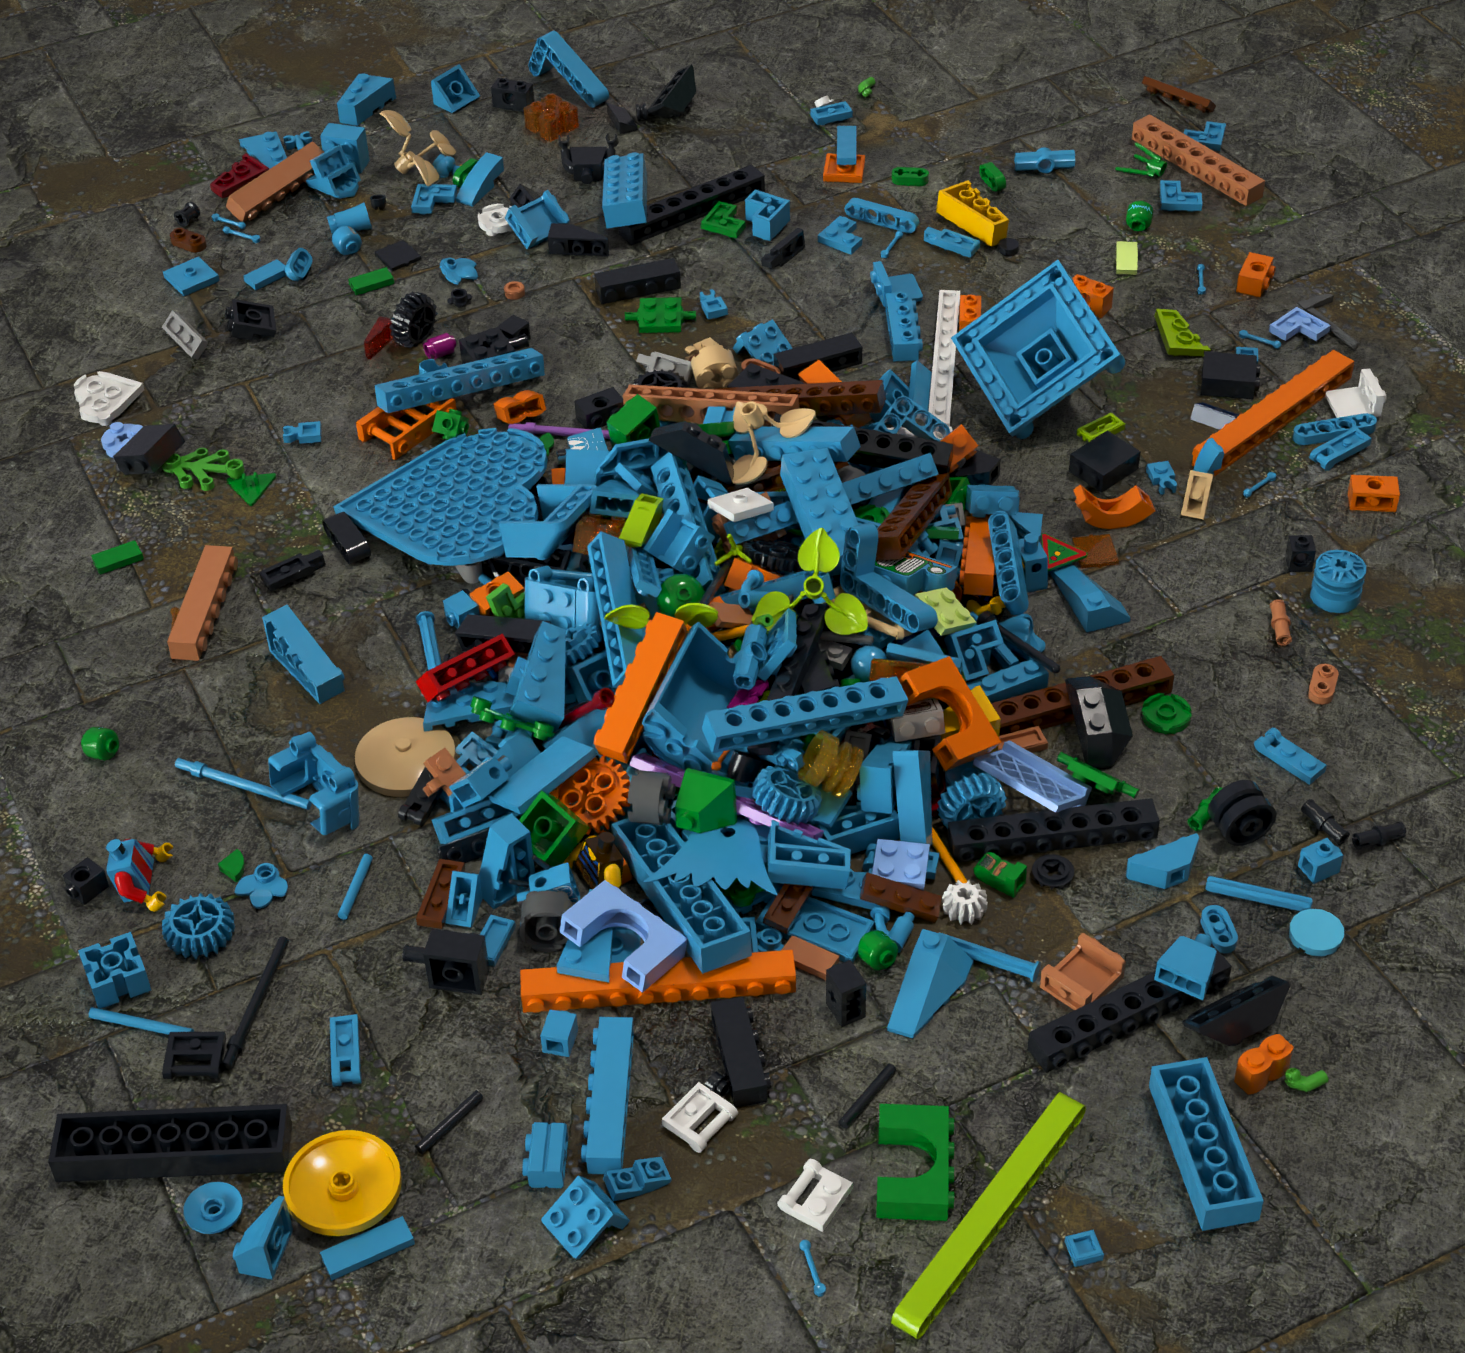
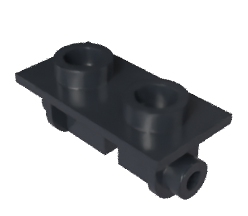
[437,829,489,863]

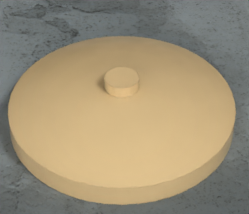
[355,717,456,797]

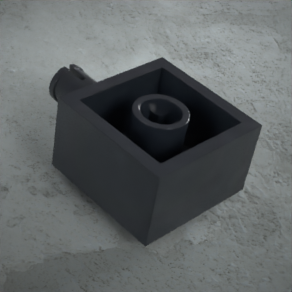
[459,327,529,364]
[402,929,490,995]

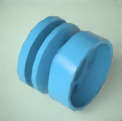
[1310,550,1366,613]

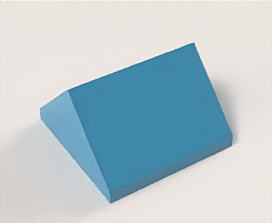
[431,64,480,113]

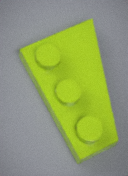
[1154,309,1211,356]

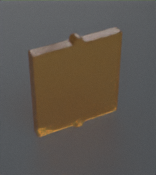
[1072,534,1119,568]

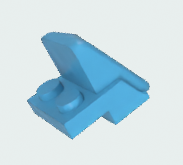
[305,145,361,198]

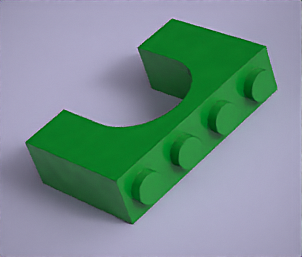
[876,1104,954,1221]

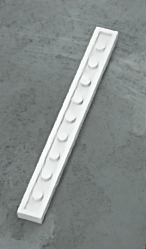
[928,290,960,427]

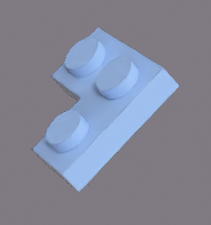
[1269,307,1330,341]

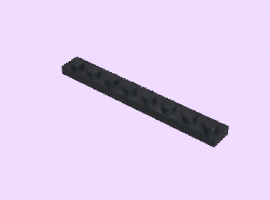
[747,603,830,756]

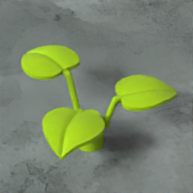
[751,528,868,635]
[604,603,718,629]

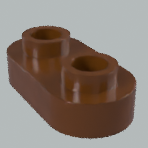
[170,228,207,253]

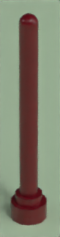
[553,688,615,733]

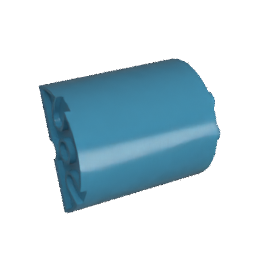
[642,622,765,774]

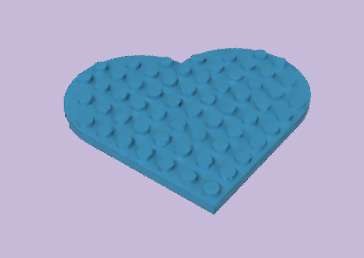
[333,428,548,566]

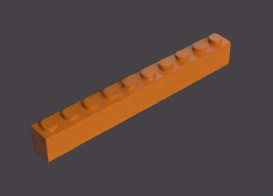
[1192,350,1354,477]
[520,950,796,1013]

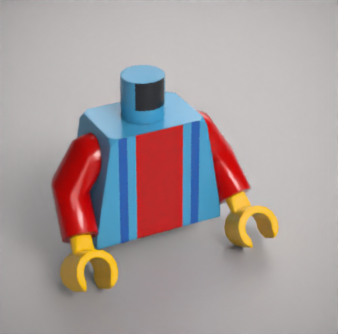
[106,839,173,912]

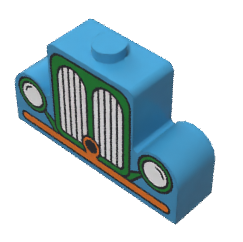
[874,550,957,595]

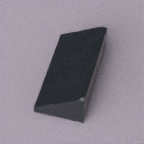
[607,103,638,134]

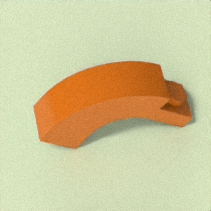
[1073,484,1155,529]

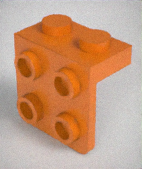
[940,424,978,474]

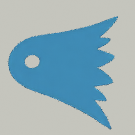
[643,817,778,895]

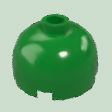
[656,574,705,618]

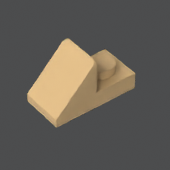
[1181,470,1214,520]

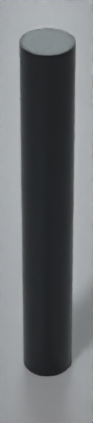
[839,1063,897,1129]
[415,1090,483,1154]

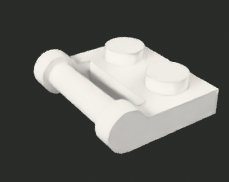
[662,1082,738,1153]
[777,1159,853,1232]

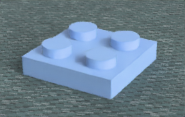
[872,839,930,890]

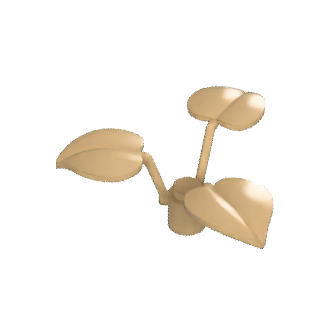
[379,110,456,187]
[732,401,816,485]

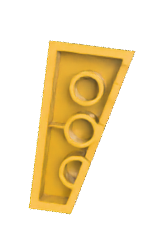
[936,180,1009,247]

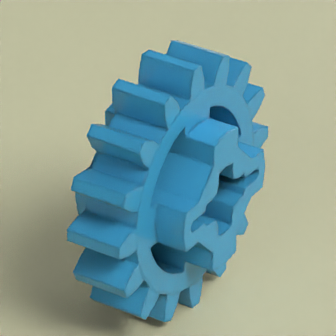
[565,622,602,666]

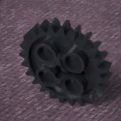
[742,540,804,573]

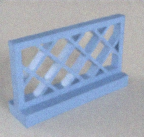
[973,740,1092,813]

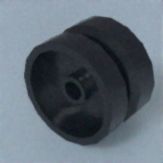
[1208,780,1277,846]

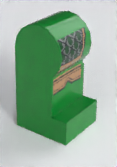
[973,852,1027,898]

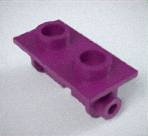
[727,678,769,708]

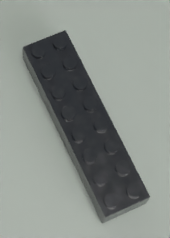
[48,1104,292,1182]

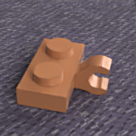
[423,748,466,797]

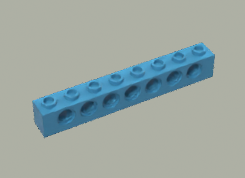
[375,348,545,413]
[651,452,726,597]
[702,676,908,753]

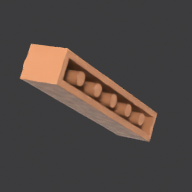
[226,141,324,222]
[167,545,238,661]

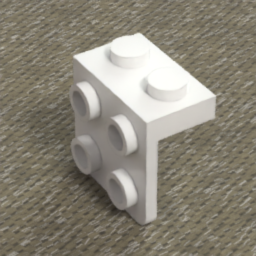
[1325,368,1386,418]

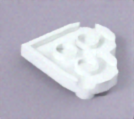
[74,371,144,426]

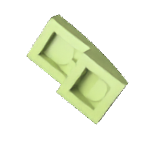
[1116,241,1138,275]

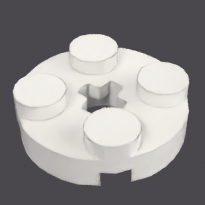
[478,204,513,236]

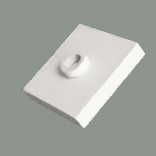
[708,488,774,522]

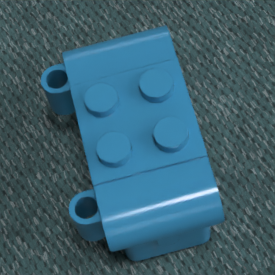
[525,566,603,638]
[268,731,360,835]

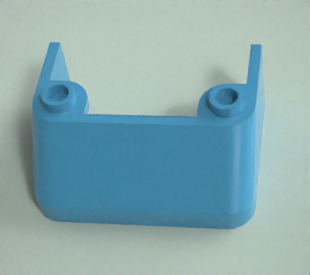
[499,484,597,560]

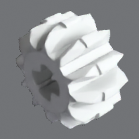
[942,880,988,925]

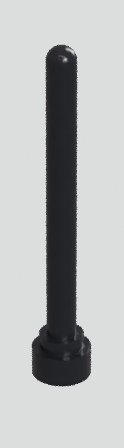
[976,611,1061,674]

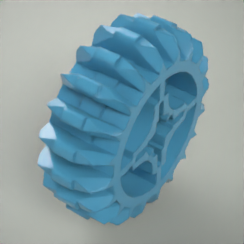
[752,765,822,825]
[937,773,1007,829]
[162,893,235,959]

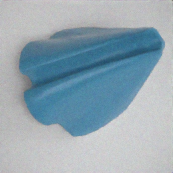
[999,614,1046,660]

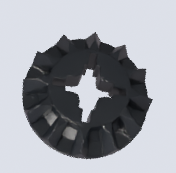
[1032,854,1074,891]

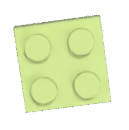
[915,587,976,636]

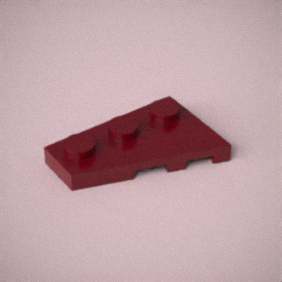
[210,153,269,198]

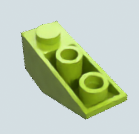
[619,493,664,548]

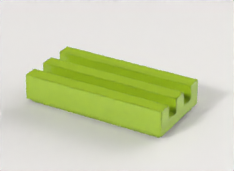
[1077,413,1125,442]

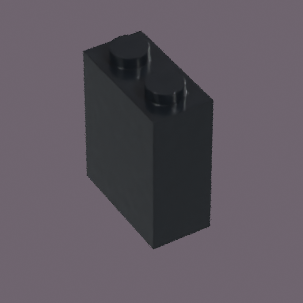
[1200,351,1261,399]
[113,424,185,475]
[1069,431,1141,493]

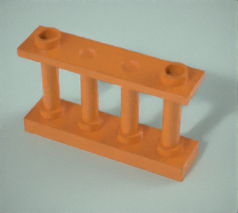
[356,398,457,460]

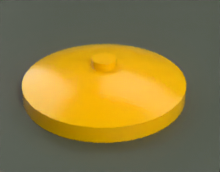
[283,1130,402,1236]

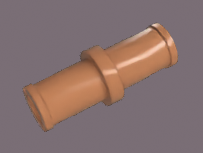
[1270,599,1292,646]

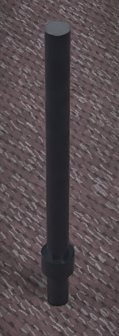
[699,555,738,605]
[221,936,289,1070]

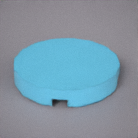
[1289,909,1344,956]

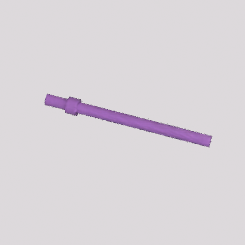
[508,422,610,439]

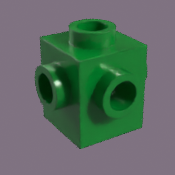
[432,409,469,440]

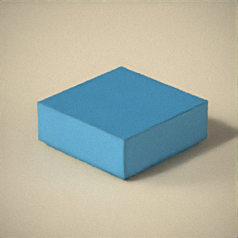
[1065,1230,1104,1267]

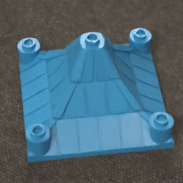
[951,260,1125,439]

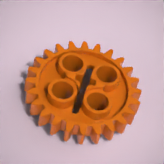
[549,755,630,835]

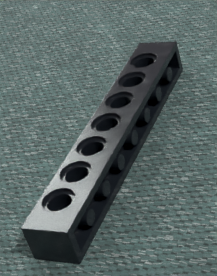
[618,164,765,246]
[771,414,953,473]
[947,798,1160,862]
[1027,944,1232,1073]

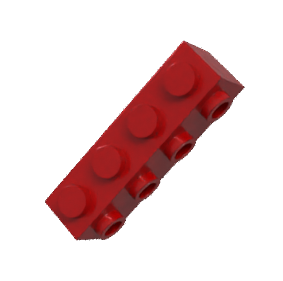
[415,633,515,702]

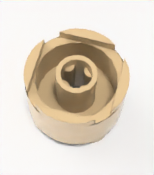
[691,345,739,389]

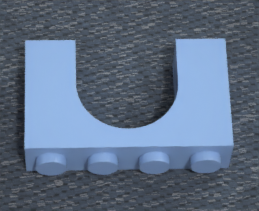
[560,880,688,993]

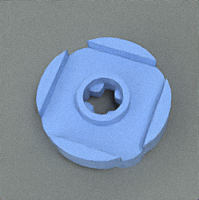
[101,422,143,457]

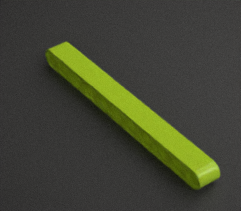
[891,1092,1086,1339]

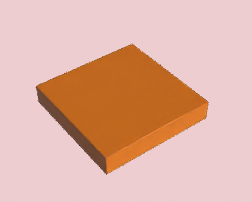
[823,153,865,183]

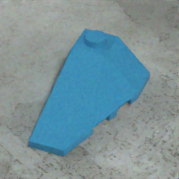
[887,929,973,1039]

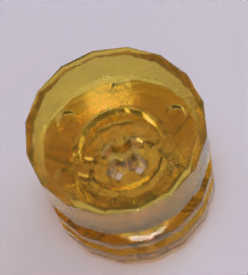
[798,730,864,799]

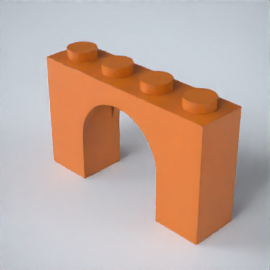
[898,656,1002,771]

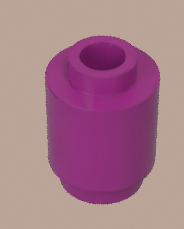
[423,333,457,359]

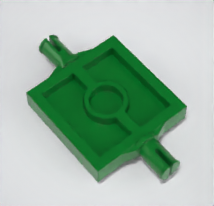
[625,297,696,333]
[1057,752,1140,799]

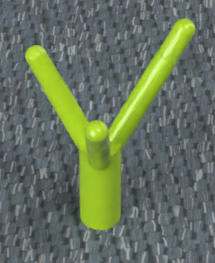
[714,534,752,566]

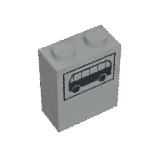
[885,698,945,742]

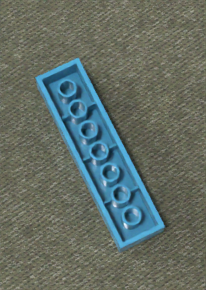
[611,818,752,974]

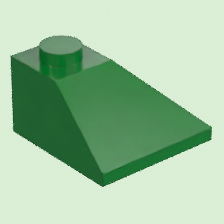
[675,768,737,833]

